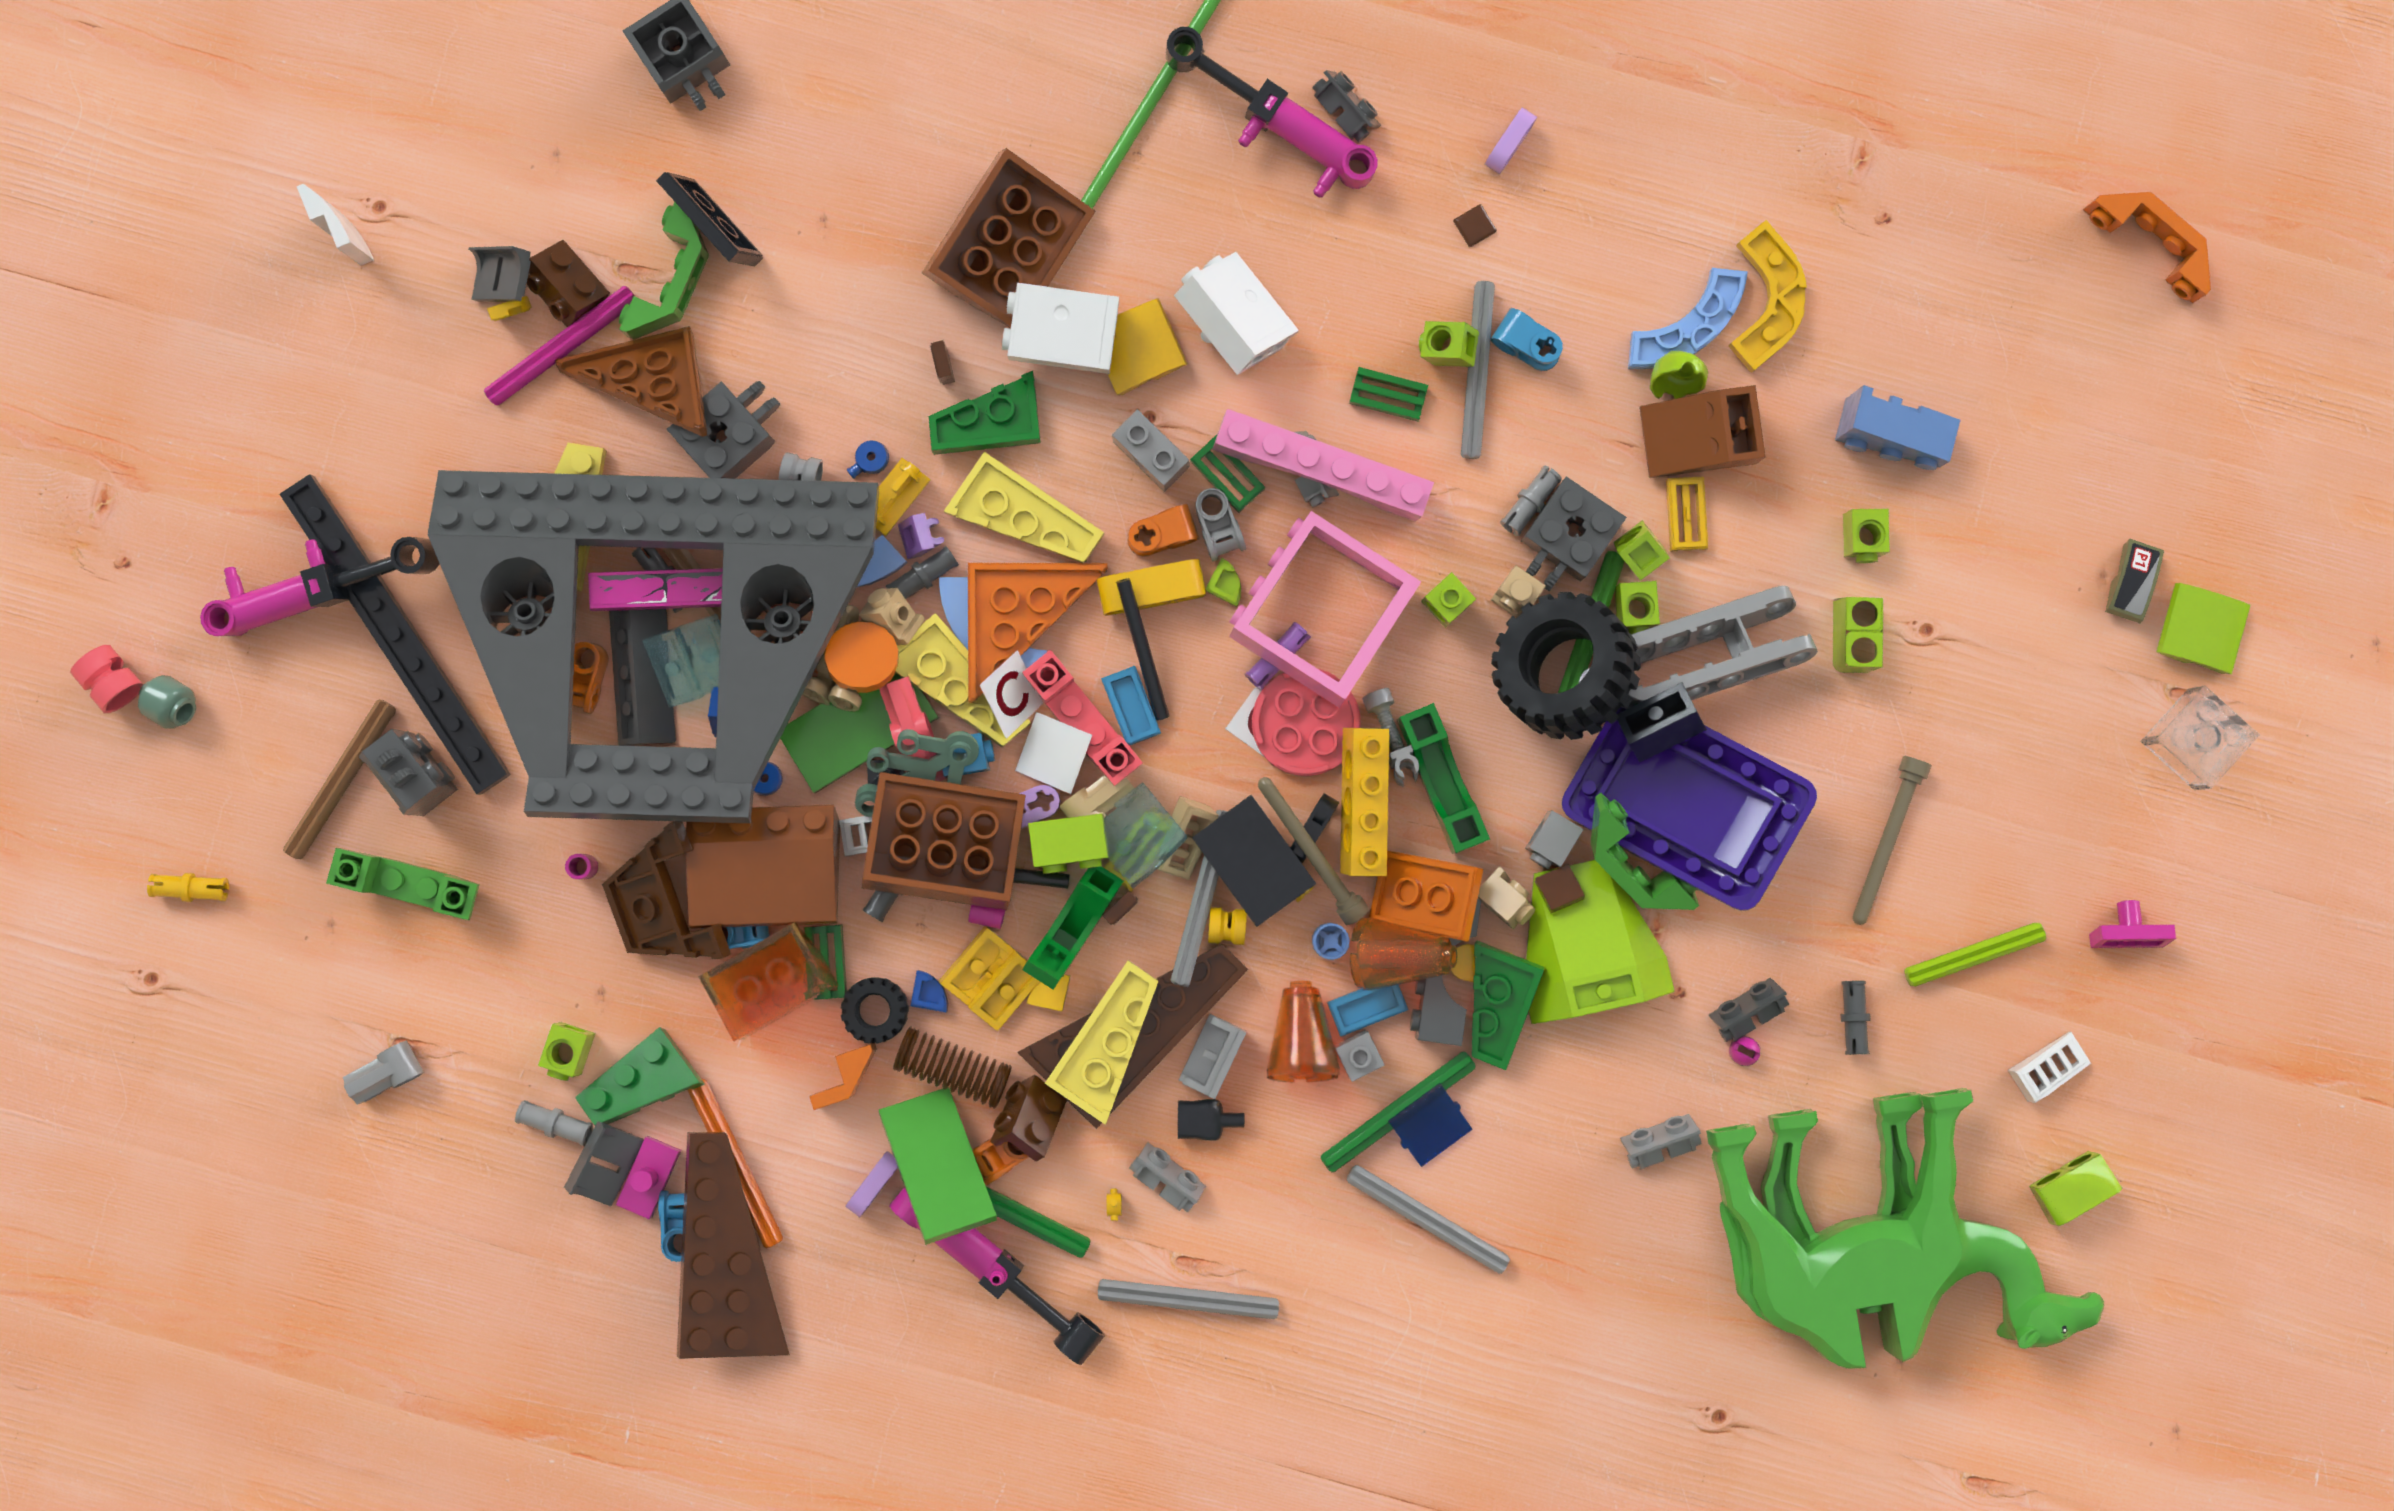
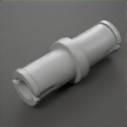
[1500,465,1562,536]
[515,1100,593,1146]

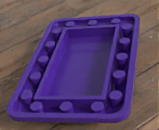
[1562,707,1817,911]

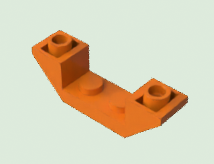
[2083,192,2211,303]

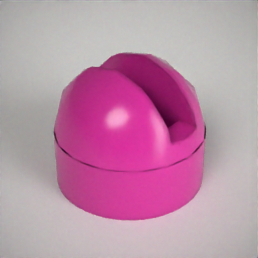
[1729,1036,1760,1066]

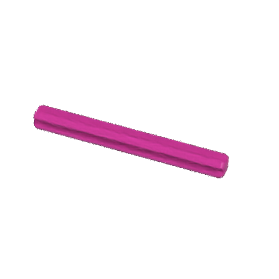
[484,286,635,406]

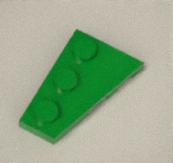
[929,370,1041,455]
[1472,940,1545,1070]
[575,1027,705,1126]

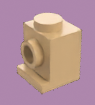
[1491,566,1546,618]
[859,588,925,645]
[1478,866,1535,929]

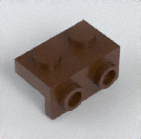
[526,240,610,327]
[990,1075,1067,1161]

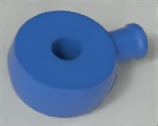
[847,440,889,479]
[754,762,783,796]

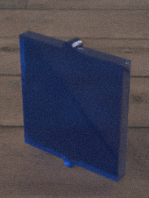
[1388,1083,1473,1167]

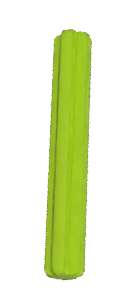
[1904,923,2046,987]

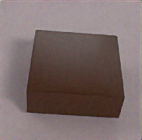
[930,340,955,385]
[1535,864,1585,914]
[1102,890,1138,925]

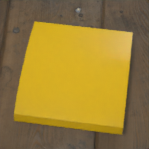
[1108,298,1188,395]
[939,926,1040,1031]

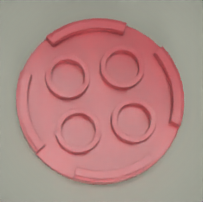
[1252,669,1361,776]

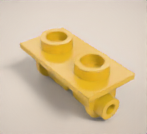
[876,457,931,536]

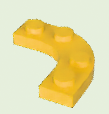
[1728,220,1807,373]

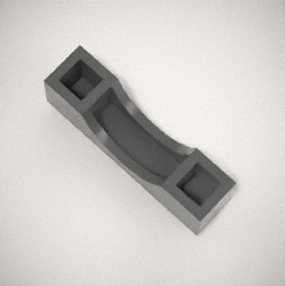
[1410,899,1481,1046]

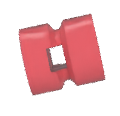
[70,645,143,714]

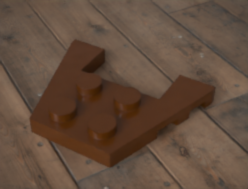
[602,821,731,959]

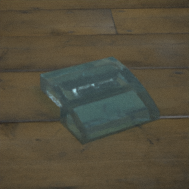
[642,613,721,708]
[1104,782,1188,889]

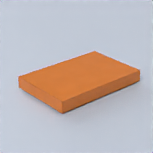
[1368,850,1484,942]

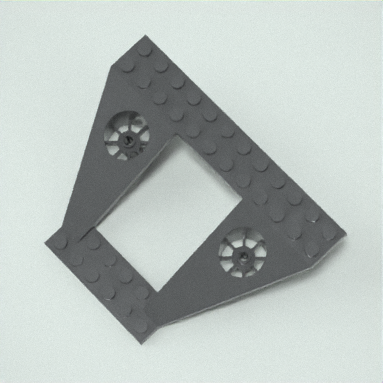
[427,470,879,823]

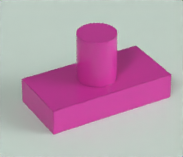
[2089,900,2176,948]
[616,1136,681,1219]

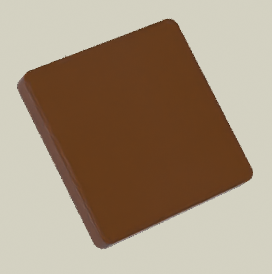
[1453,204,1497,247]

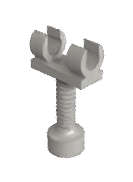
[1362,688,1419,787]

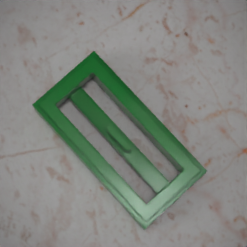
[1349,367,1428,422]
[1190,435,1266,513]
[804,925,847,1000]

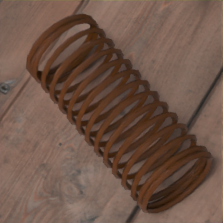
[893,1026,1012,1109]

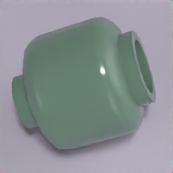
[138,675,196,729]

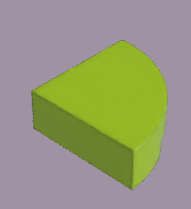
[1205,558,1241,607]

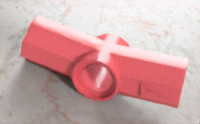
[879,676,946,781]

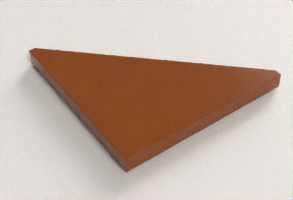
[555,326,707,437]

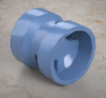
[1312,923,1350,960]

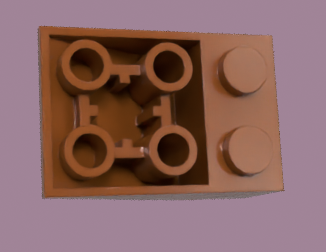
[1639,385,1766,478]

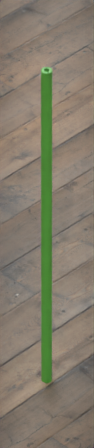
[1081,0,1221,209]

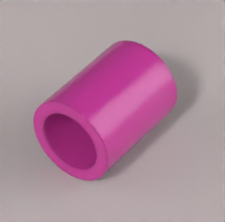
[565,854,598,879]
[968,905,1006,929]

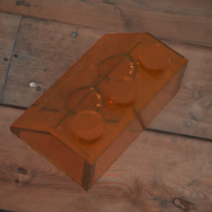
[699,922,839,1042]

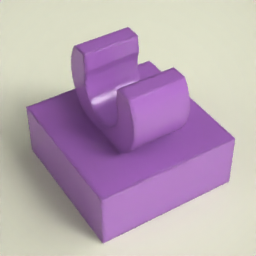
[898,513,944,559]

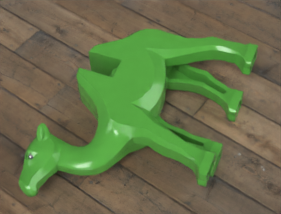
[1706,1088,2104,1369]

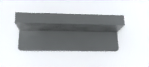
[609,609,676,746]

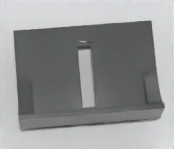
[468,246,531,302]
[564,1121,644,1206]

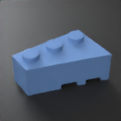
[1835,385,1960,470]

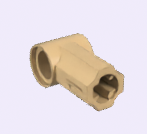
[1060,775,1136,818]

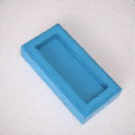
[1101,666,1161,746]
[1327,976,1408,1037]

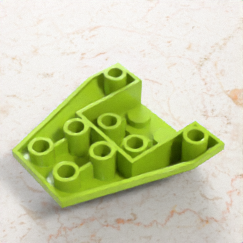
[1526,860,1675,1024]

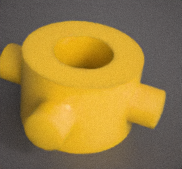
[1106,1188,1122,1221]

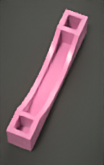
[1212,409,1434,522]

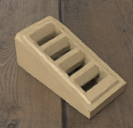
[1156,796,1219,880]

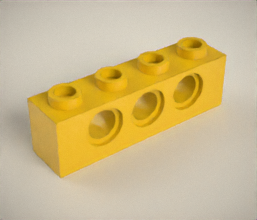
[1340,728,1389,876]

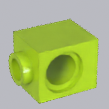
[1419,321,1479,367]
[1843,509,1890,563]
[1613,520,1670,581]
[1421,572,1476,628]
[1614,581,1660,634]
[538,1022,596,1081]

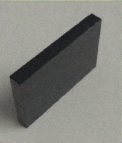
[656,172,763,267]
[1192,795,1316,927]

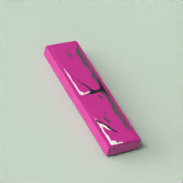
[588,568,723,611]

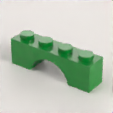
[1397,703,1490,854]

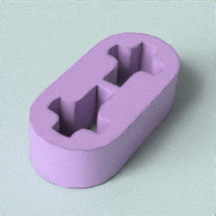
[1485,107,1537,174]
[1019,785,1061,829]
[845,1151,898,1218]

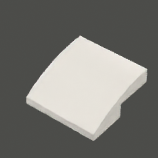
[296,184,374,265]

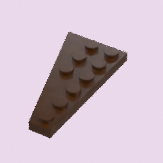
[1017,944,1248,1129]
[677,1132,790,1359]

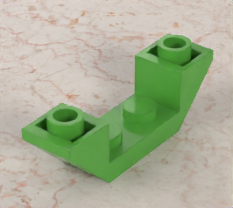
[619,202,709,340]
[1590,793,1699,910]
[326,848,480,920]

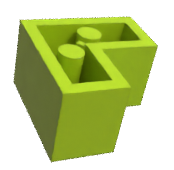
[1028,813,1109,874]

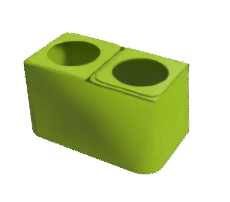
[1833,597,1883,673]
[2029,1151,2123,1226]

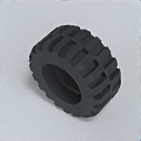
[1491,592,1641,740]

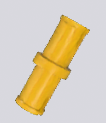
[147,873,229,902]

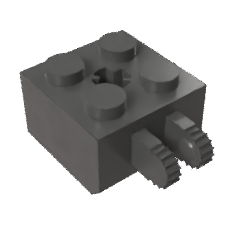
[623,0,730,111]
[667,381,780,479]
[1521,476,1627,591]
[359,729,458,816]

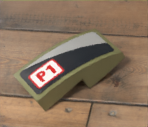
[2105,539,2164,624]

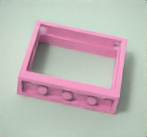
[1229,511,1421,708]

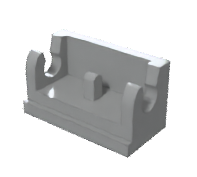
[1179,1014,1247,1099]

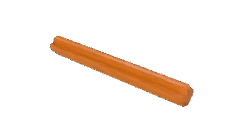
[687,1079,783,1248]

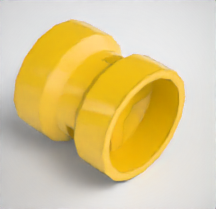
[1208,907,1247,945]

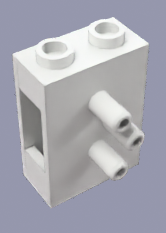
[1174,252,1299,375]
[1002,283,1119,374]

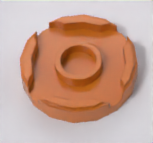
[825,622,899,693]

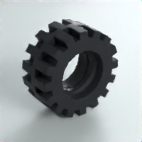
[840,977,909,1044]

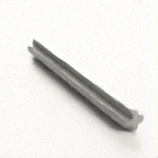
[1461,281,1495,459]
[1171,810,1228,987]
[1347,1165,1510,1274]
[1098,1279,1279,1319]

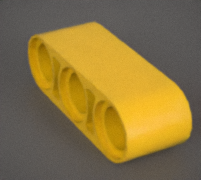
[1097,559,1206,616]

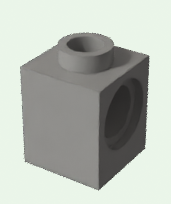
[1525,810,1584,869]
[1333,1030,1385,1082]

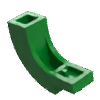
[1022,866,1124,990]

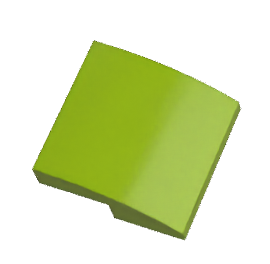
[2156,583,2251,674]

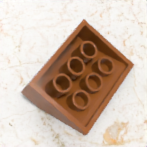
[922,148,1096,328]
[861,772,1026,910]
[686,805,840,929]

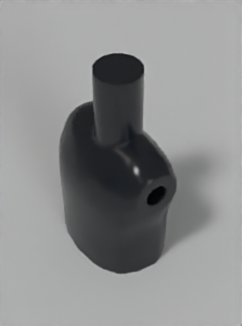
[1178,1099,1245,1141]

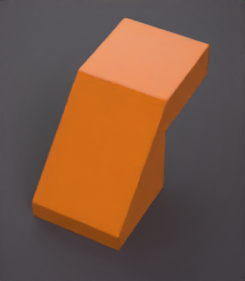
[809,1043,877,1110]

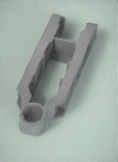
[1579,586,1818,709]

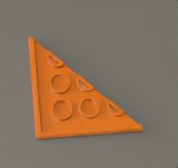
[968,563,1108,703]

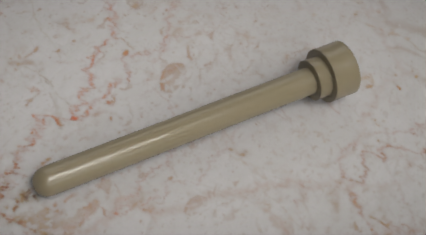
[1853,756,1932,925]
[1258,777,1369,925]

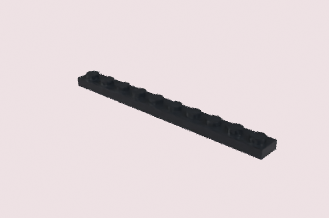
[280,474,511,795]

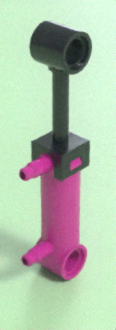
[1166,27,1378,198]
[200,537,440,636]
[889,1186,1105,1365]

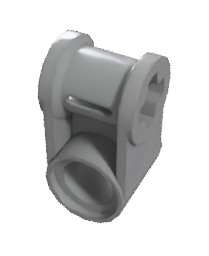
[1195,488,1246,562]

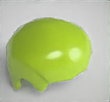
[1650,350,1708,399]

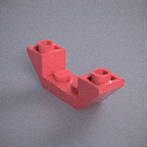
[1022,650,1143,786]

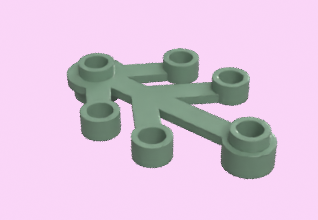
[855,729,979,817]

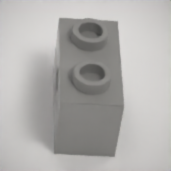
[1112,409,1190,492]

